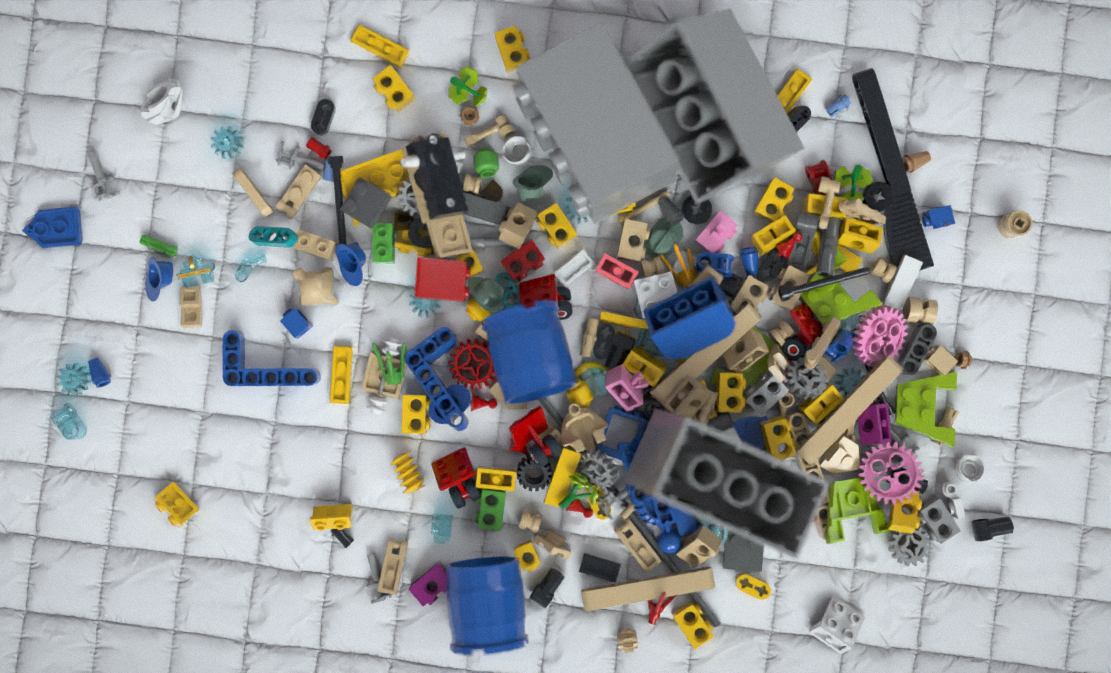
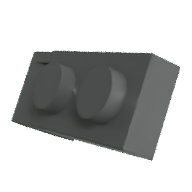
[787,211,819,270]

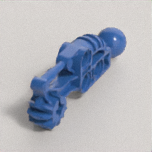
[617,433,682,554]

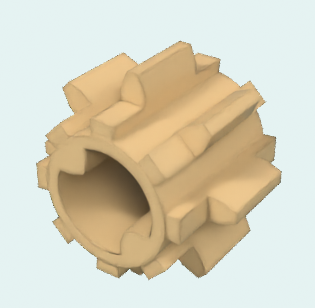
[617,628,638,653]

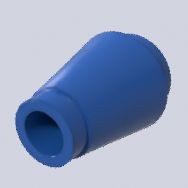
[739,247,758,276]
[88,358,112,388]

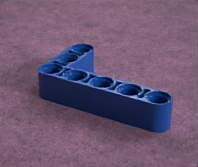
[405,327,469,431]
[223,330,321,386]

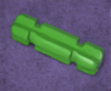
[139,235,178,257]

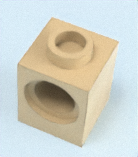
[924,346,958,375]

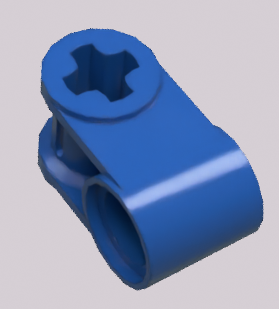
[696,252,734,277]
[824,330,855,363]

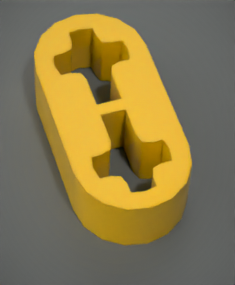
[586,484,611,520]
[735,573,771,600]

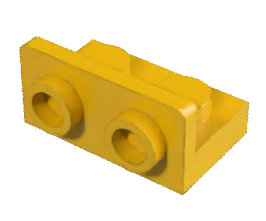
[394,229,434,258]
[154,482,199,528]
[309,504,353,531]

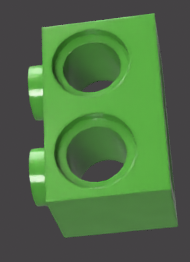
[372,223,395,264]
[475,488,506,531]

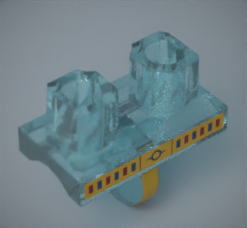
[176,254,216,288]

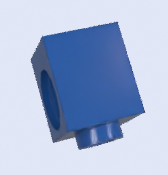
[280,308,313,339]

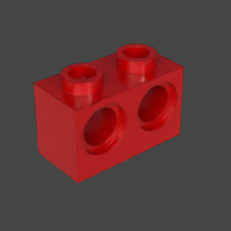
[500,240,545,281]

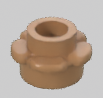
[460,107,479,125]
[955,351,973,369]

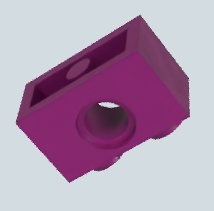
[858,403,892,445]
[409,561,447,607]

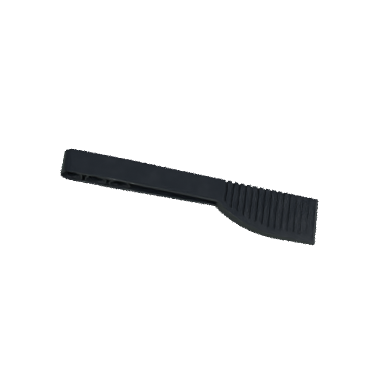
[852,68,934,273]

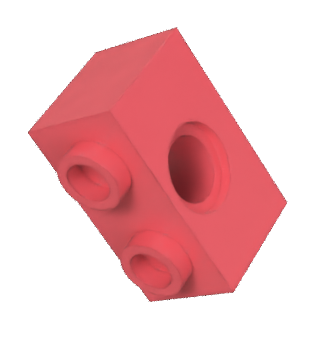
[595,254,638,290]

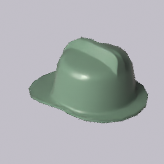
[513,165,553,201]
[644,218,683,259]
[467,276,504,312]

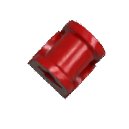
[805,160,832,196]

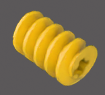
[390,450,426,494]

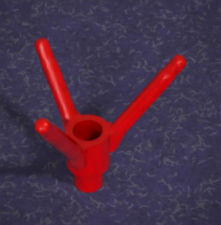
[647,592,677,625]

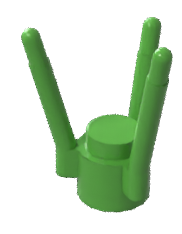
[372,343,406,385]

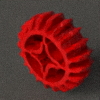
[448,338,496,390]

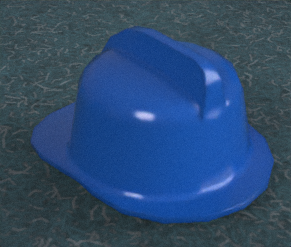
[335,242,366,286]
[145,257,173,302]
[429,384,471,424]

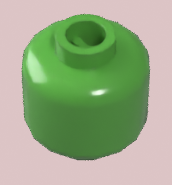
[473,148,499,178]

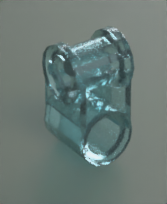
[50,403,87,440]

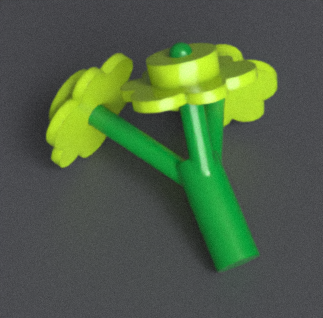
[448,66,487,107]
[834,165,873,202]
[558,472,598,510]

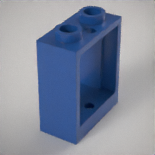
[596,405,647,463]

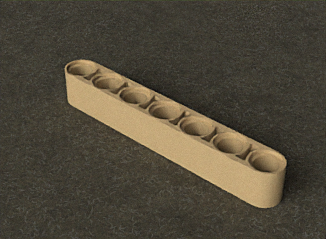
[649,302,762,406]
[796,354,903,465]
[787,412,829,540]
[581,567,715,611]

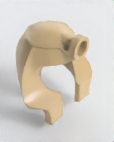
[293,267,339,306]
[561,403,609,453]

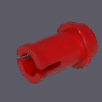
[306,137,332,159]

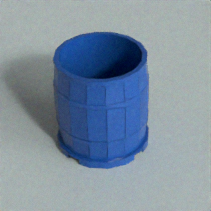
[482,301,577,405]
[446,556,529,655]

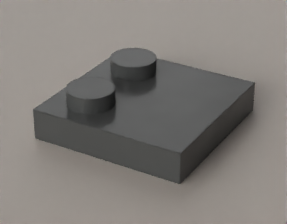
[340,177,392,229]
[723,529,764,572]

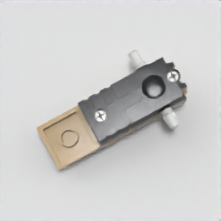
[401,133,473,259]

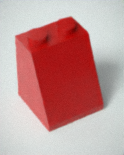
[414,257,471,302]

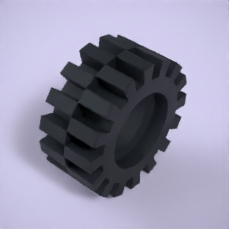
[517,454,552,492]

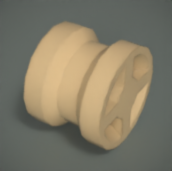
[463,174,482,195]

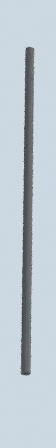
[538,398,721,628]

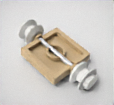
[361,337,407,415]

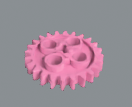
[852,305,908,367]
[859,441,924,505]

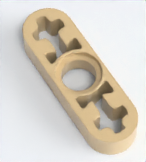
[232,167,274,217]

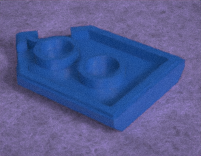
[22,207,83,248]

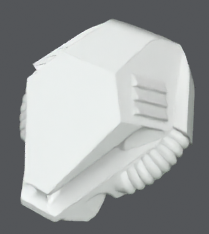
[141,78,183,125]

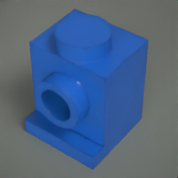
[922,205,955,229]

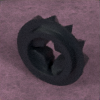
[863,182,894,212]
[681,195,712,225]
[408,217,432,248]

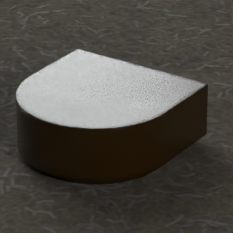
[480,179,503,202]
[394,212,414,230]

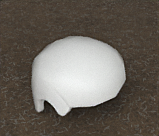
[502,135,531,165]
[955,454,986,483]

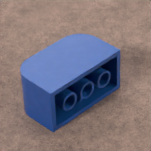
[643,275,735,359]

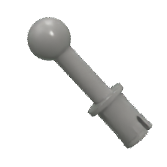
[469,235,515,250]

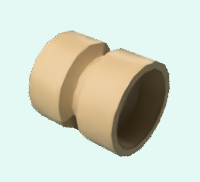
[998,210,1033,238]
[903,297,938,325]

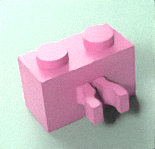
[694,210,738,254]
[605,364,648,412]

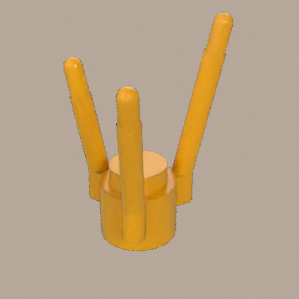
[659,244,697,288]

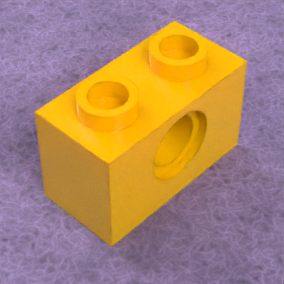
[838,217,883,254]
[476,466,517,491]
[888,491,922,534]

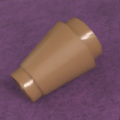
[902,151,931,173]

